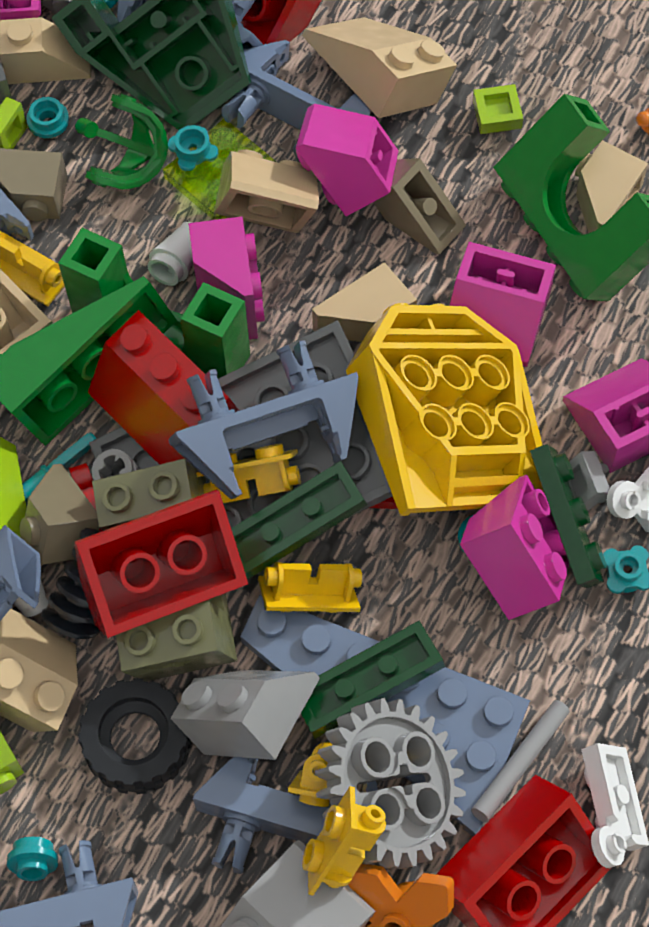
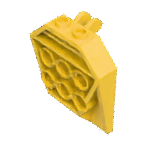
[346,303,545,516]

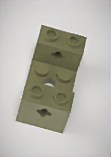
[92,459,237,682]

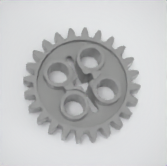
[315,698,466,869]

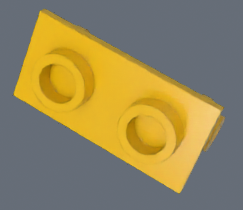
[0,231,65,307]
[196,443,301,503]
[258,562,362,613]
[288,742,332,807]
[302,786,386,896]

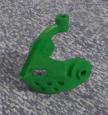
[75,94,169,189]

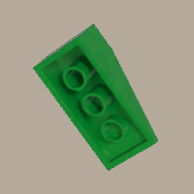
[0,276,177,446]

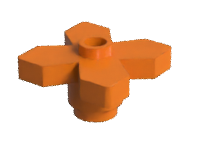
[348,863,454,927]

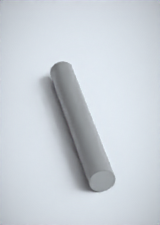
[471,700,570,823]

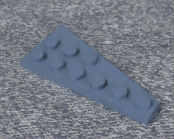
[240,595,530,837]

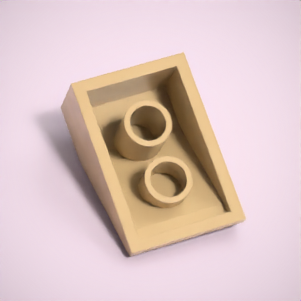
[302,17,457,119]

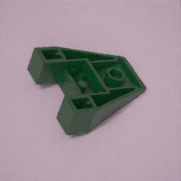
[51,0,251,130]

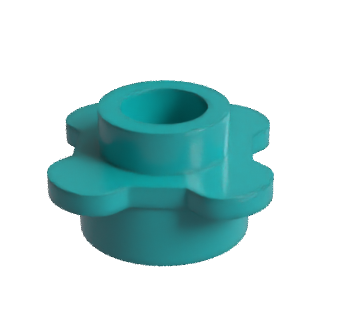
[168,125,218,171]
[603,545,649,594]

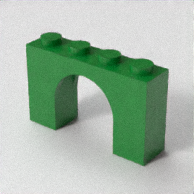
[493,94,649,302]
[58,227,251,379]

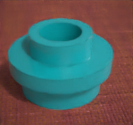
[26,97,69,138]
[6,837,58,881]

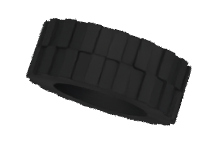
[78,678,191,795]

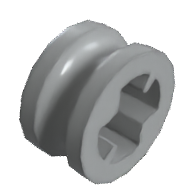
[92,449,138,480]

